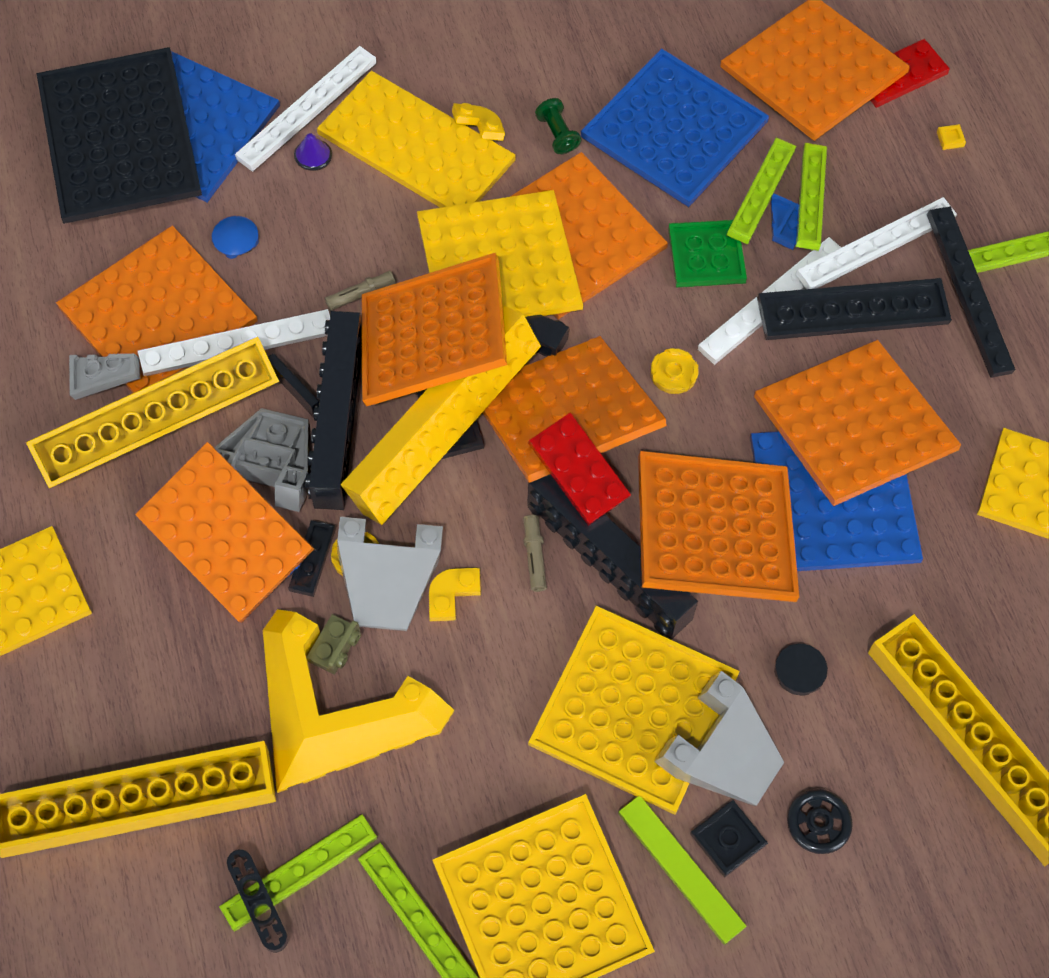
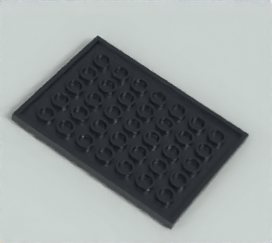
[36,47,202,224]

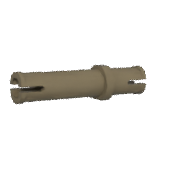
[325,270,395,311]
[523,515,547,592]

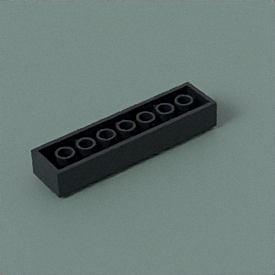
[305,311,362,510]
[527,474,698,640]

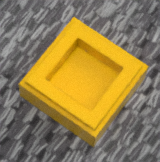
[937,124,966,150]

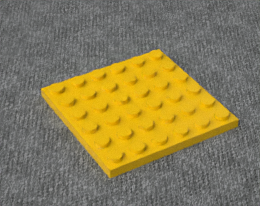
[417,190,583,317]
[528,606,740,815]
[432,794,655,978]

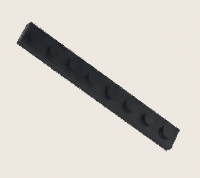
[926,206,1016,378]

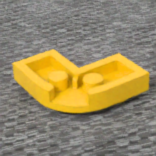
[452,103,505,141]
[429,568,481,621]

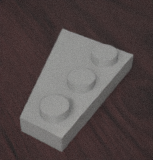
[69,353,140,400]

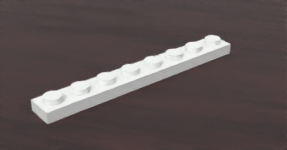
[235,46,376,172]
[795,197,957,289]
[698,237,842,365]
[138,309,330,376]

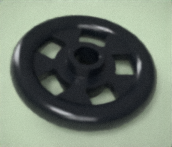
[787,789,853,854]

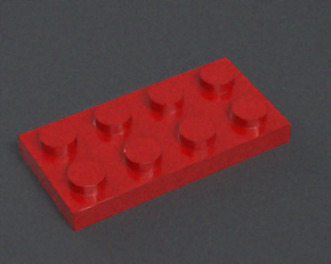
[870,38,950,108]
[528,412,631,526]

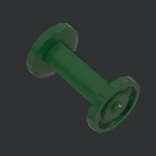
[535,98,581,154]

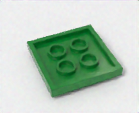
[668,220,747,288]

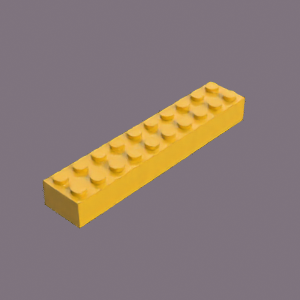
[341,306,541,525]
[26,337,279,488]
[868,614,1049,867]
[0,741,276,858]

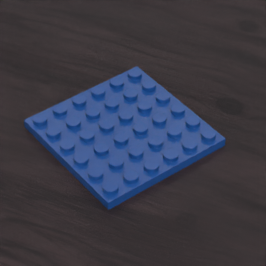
[580,49,769,207]
[171,51,280,203]
[750,432,923,571]

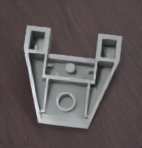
[214,408,308,512]
[337,517,443,631]
[654,671,784,806]

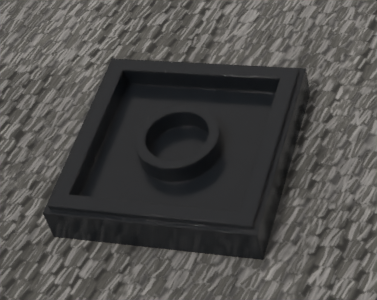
[690,800,768,878]

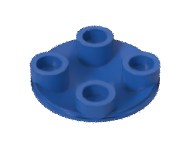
[212,216,259,259]

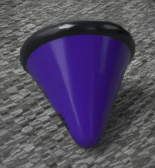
[294,133,332,171]

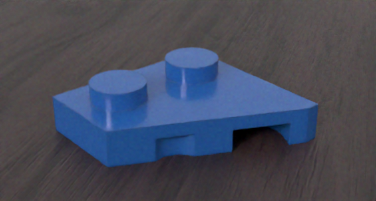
[771,193,799,250]

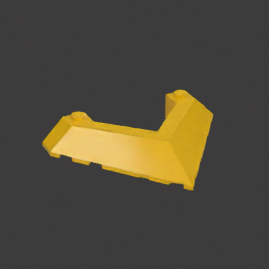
[263,609,454,793]

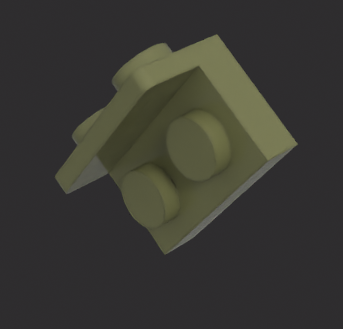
[307,614,361,675]

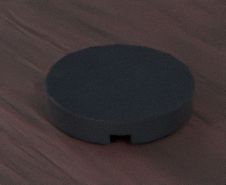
[774,643,828,696]

